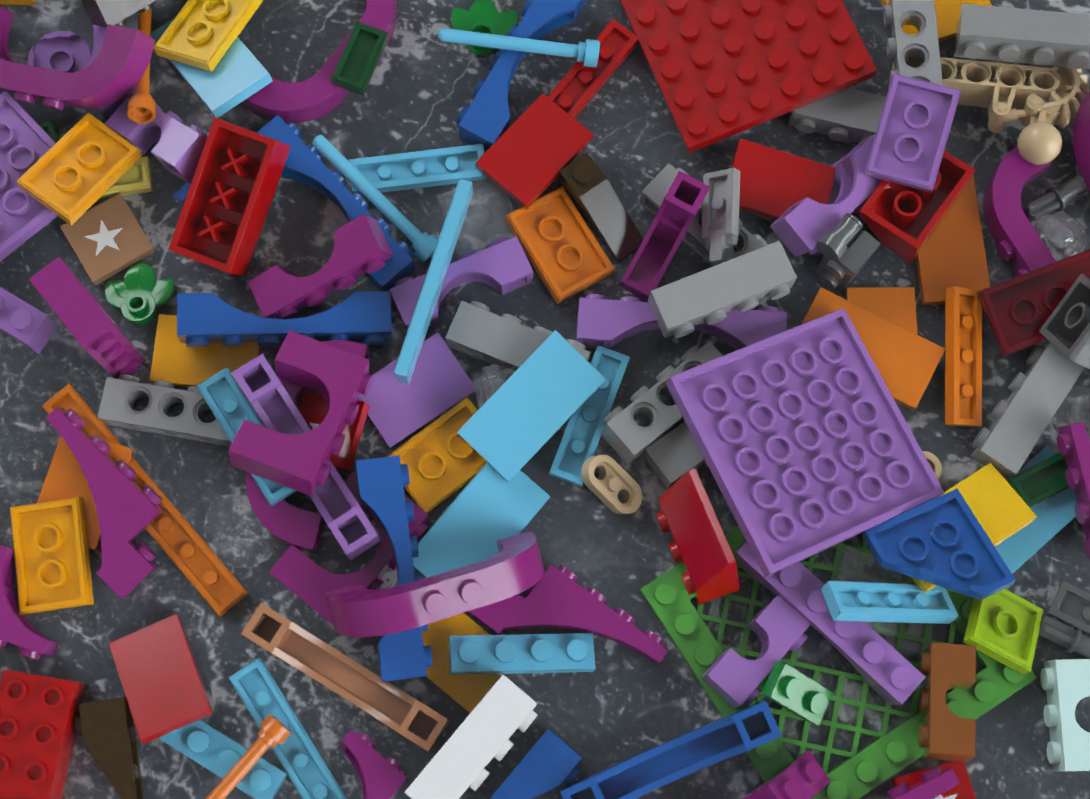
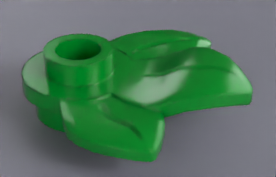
[451,0,517,55]
[105,262,174,325]

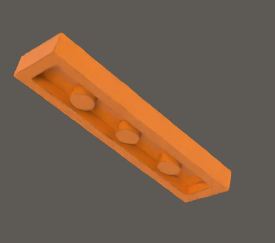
[945,286,982,428]

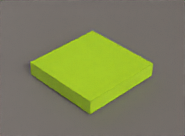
[963,589,1044,675]

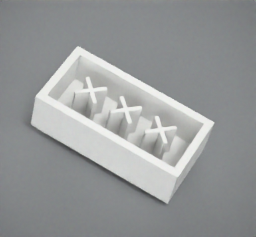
[405,674,538,799]

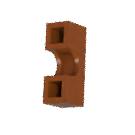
[918,642,976,762]

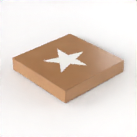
[60,193,156,286]

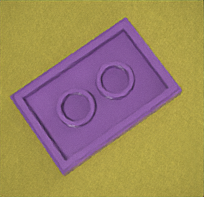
[864,73,961,192]
[358,332,477,448]

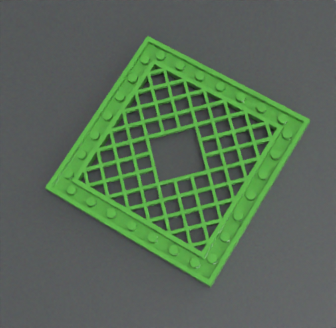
[639,526,1037,799]

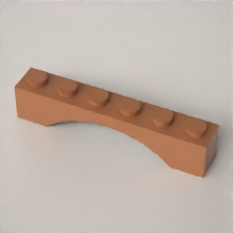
[241,603,450,752]

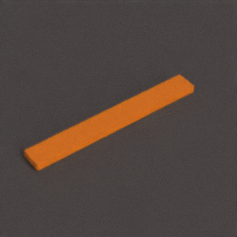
[42,383,249,617]

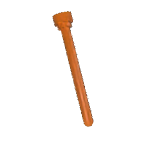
[127,8,156,124]
[205,714,292,799]

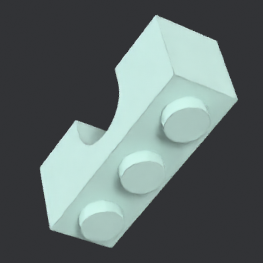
[1040,659,1090,771]

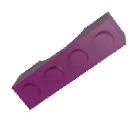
[248,214,394,320]

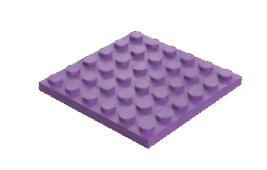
[665,308,945,577]

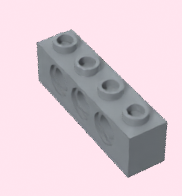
[883,0,943,86]
[639,163,768,267]
[600,341,722,465]
[97,374,232,447]

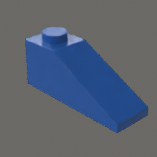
[490,729,582,799]

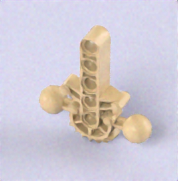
[889,57,1090,165]

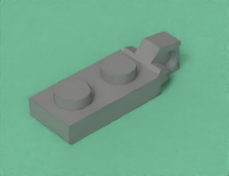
[701,168,741,265]

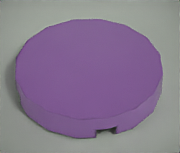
[27,31,92,73]

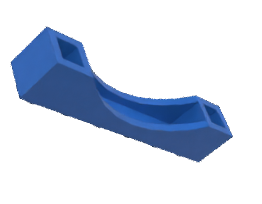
[456,0,587,152]
[256,115,415,291]
[177,291,392,348]
[355,455,433,682]
[560,699,782,799]

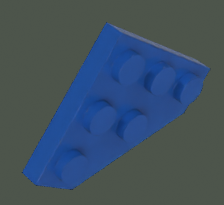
[862,489,1016,600]

